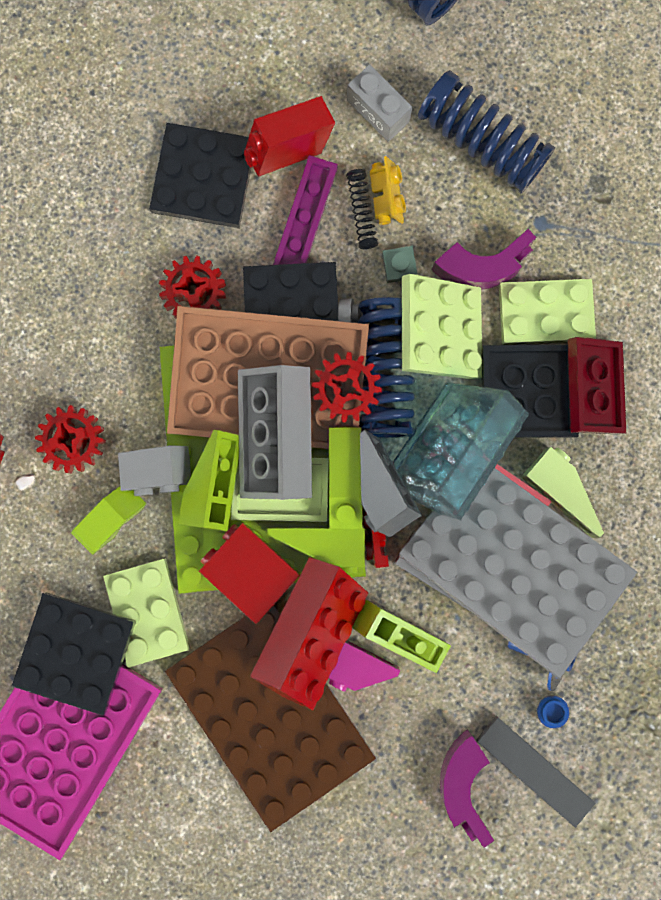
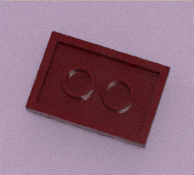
[568,337,627,435]

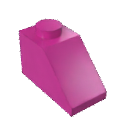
[328,640,400,692]

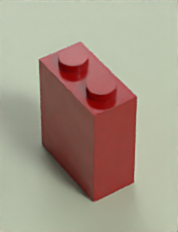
[244,96,335,177]
[198,523,301,624]

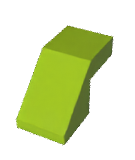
[71,486,147,555]

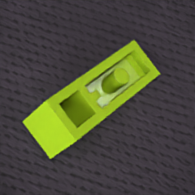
[329,427,362,529]
[178,430,239,531]
[267,528,365,574]
[352,599,451,673]

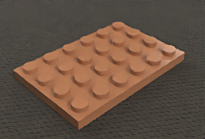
[167,306,369,449]

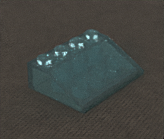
[393,382,529,520]

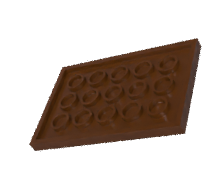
[165,605,376,833]

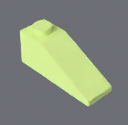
[521,447,604,538]

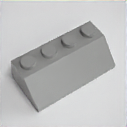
[238,365,312,500]

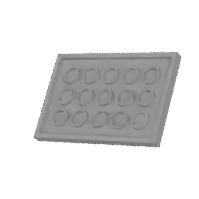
[399,455,637,679]

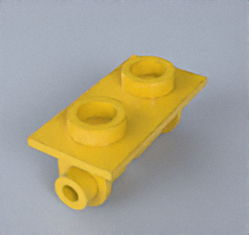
[369,156,406,225]

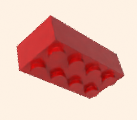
[250,557,368,710]

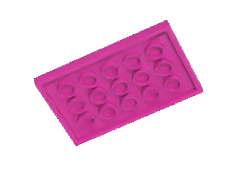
[0,664,163,860]

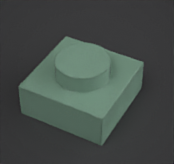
[382,246,418,283]

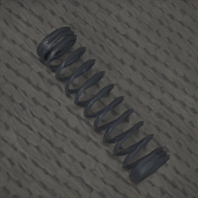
[346,169,379,250]

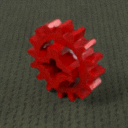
[159,255,226,319]
[311,352,382,423]
[35,405,106,474]

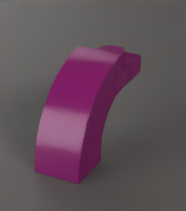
[432,229,537,290]
[440,729,494,848]

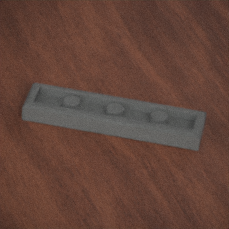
[476,716,596,828]

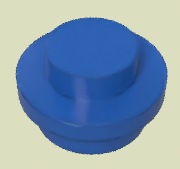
[537,695,569,728]

